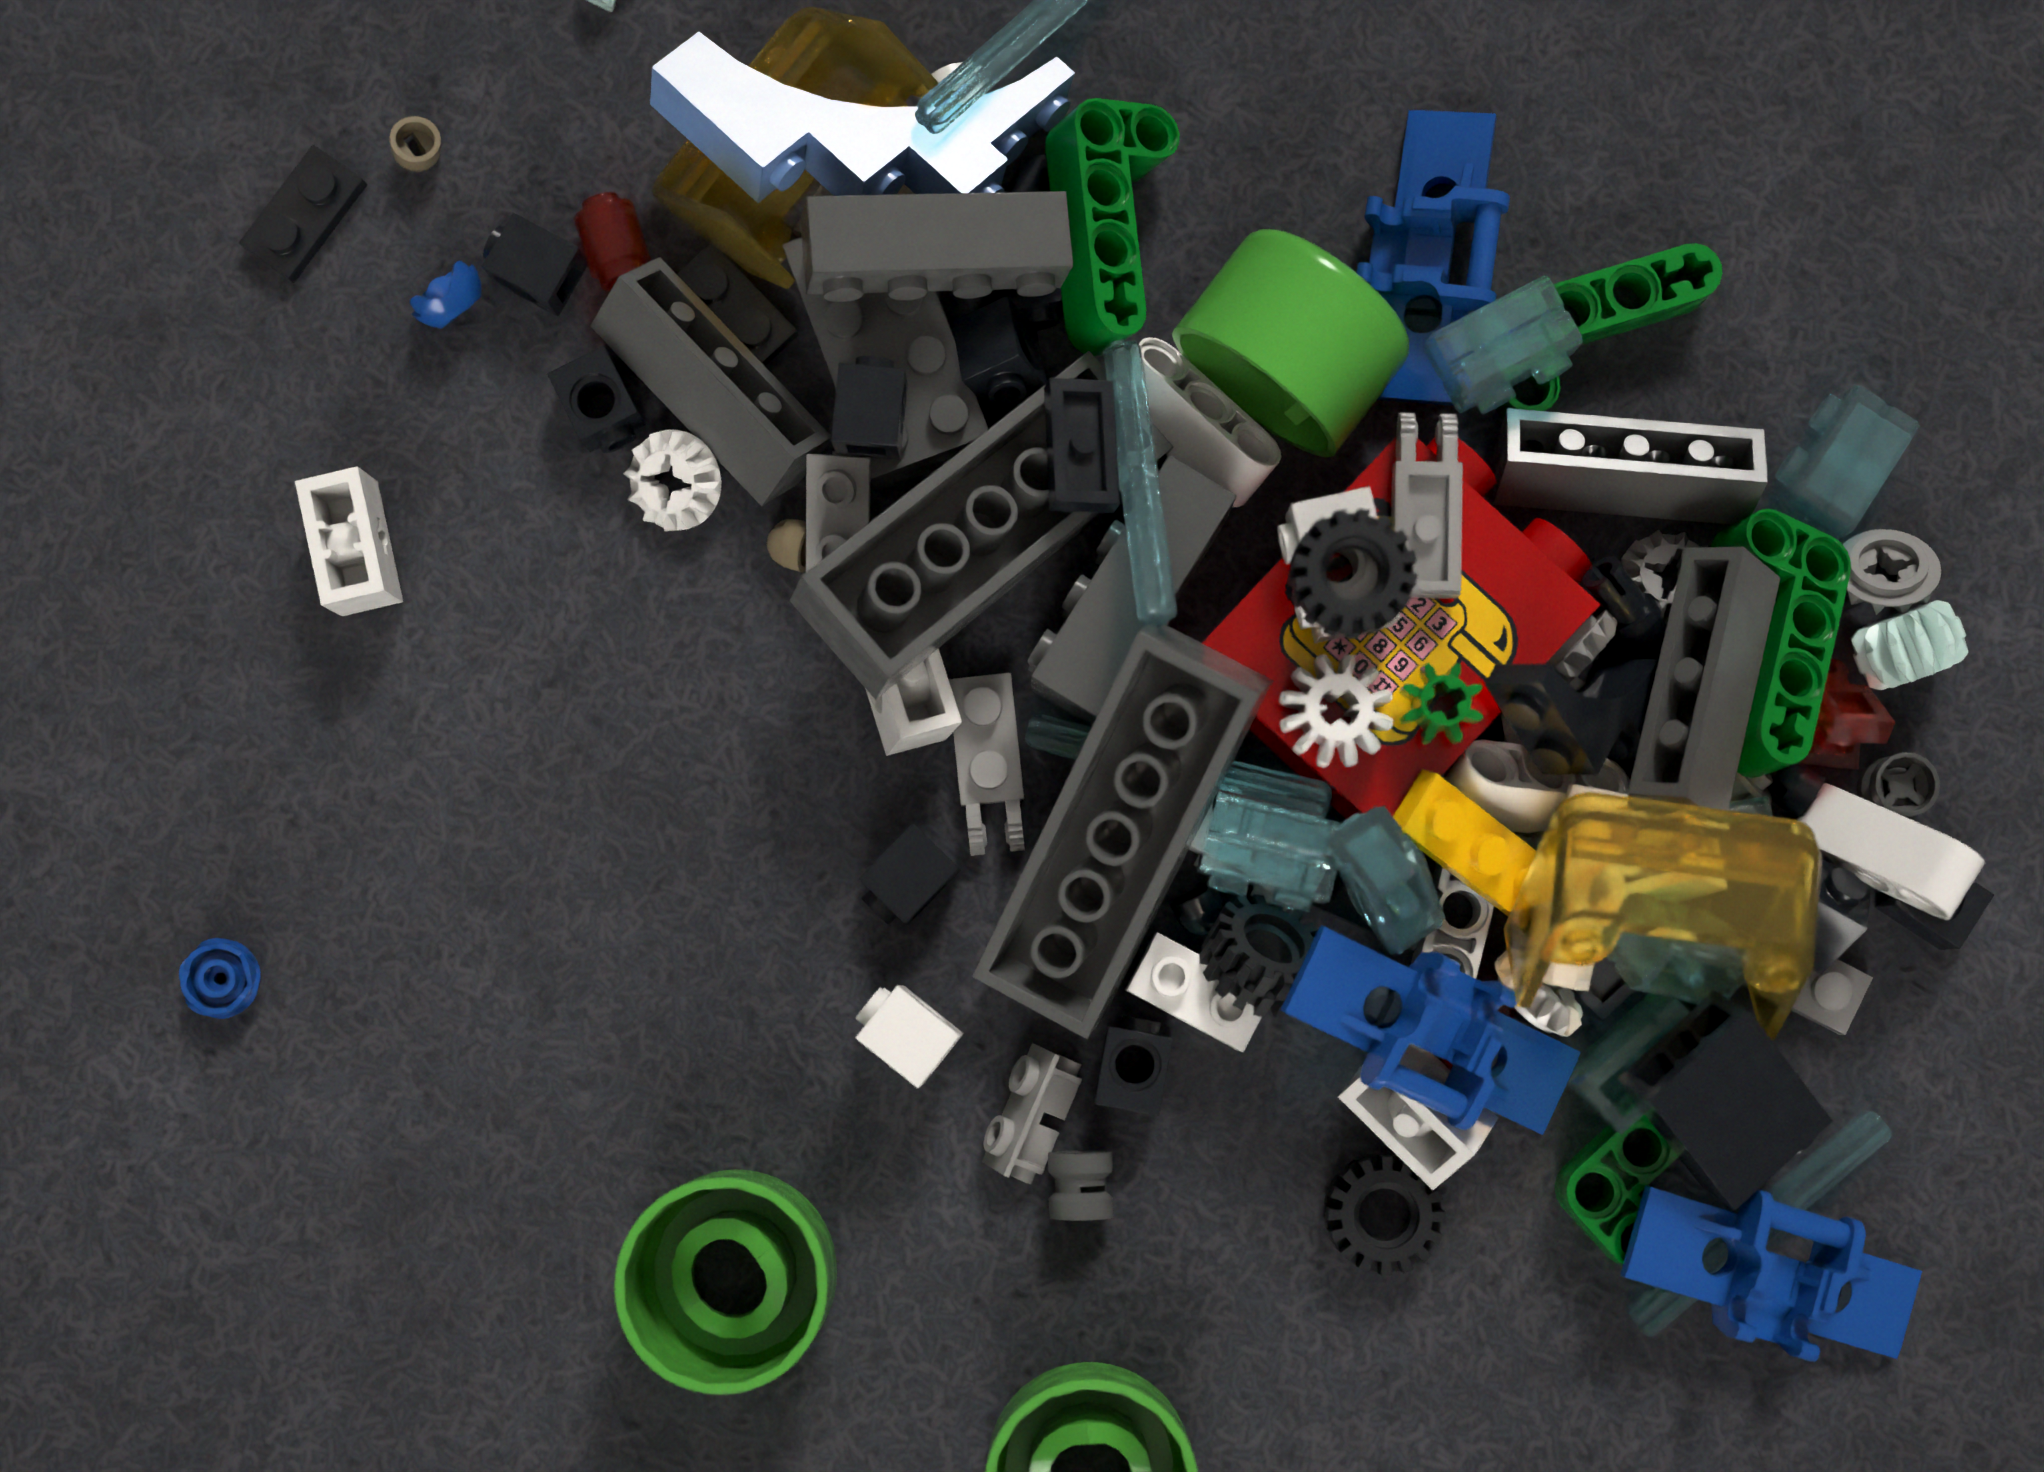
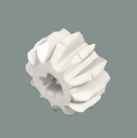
[1279,654,1393,768]

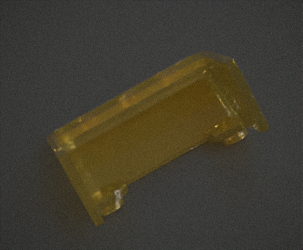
[652,6,948,289]
[1503,792,1822,1040]

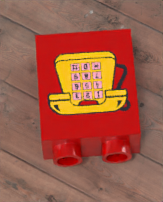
[1202,437,1600,843]

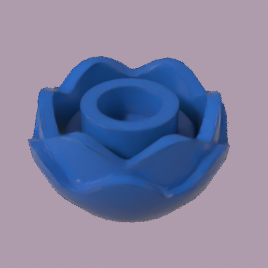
[409,261,482,329]
[179,938,261,1019]

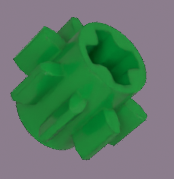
[1399,663,1483,745]

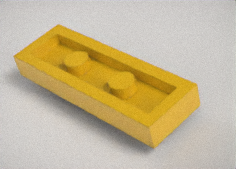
[1388,769,1544,930]

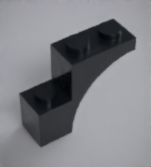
[1485,659,1659,775]

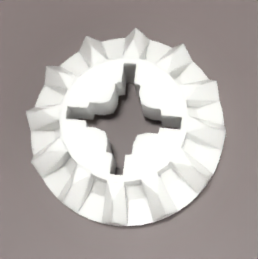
[624,430,721,531]
[1495,948,1583,1037]

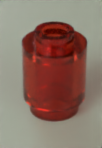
[573,192,651,291]

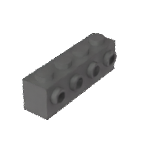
[800,191,1073,302]
[590,257,831,506]
[1493,408,1768,525]
[1628,547,1780,823]

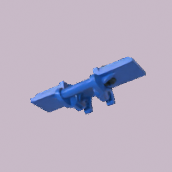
[1356,110,1510,406]
[1280,925,1581,1135]
[1620,1185,1922,1362]

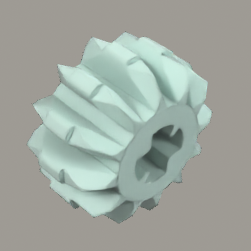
[1851,600,1969,690]

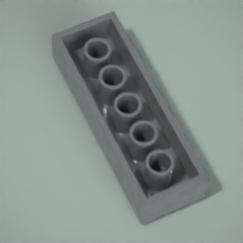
[790,351,1174,700]
[972,620,1273,1039]

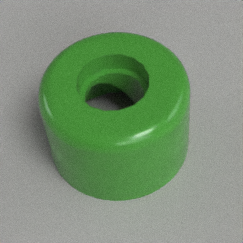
[1172,229,1410,457]
[614,1169,837,1395]
[985,1362,1198,1472]

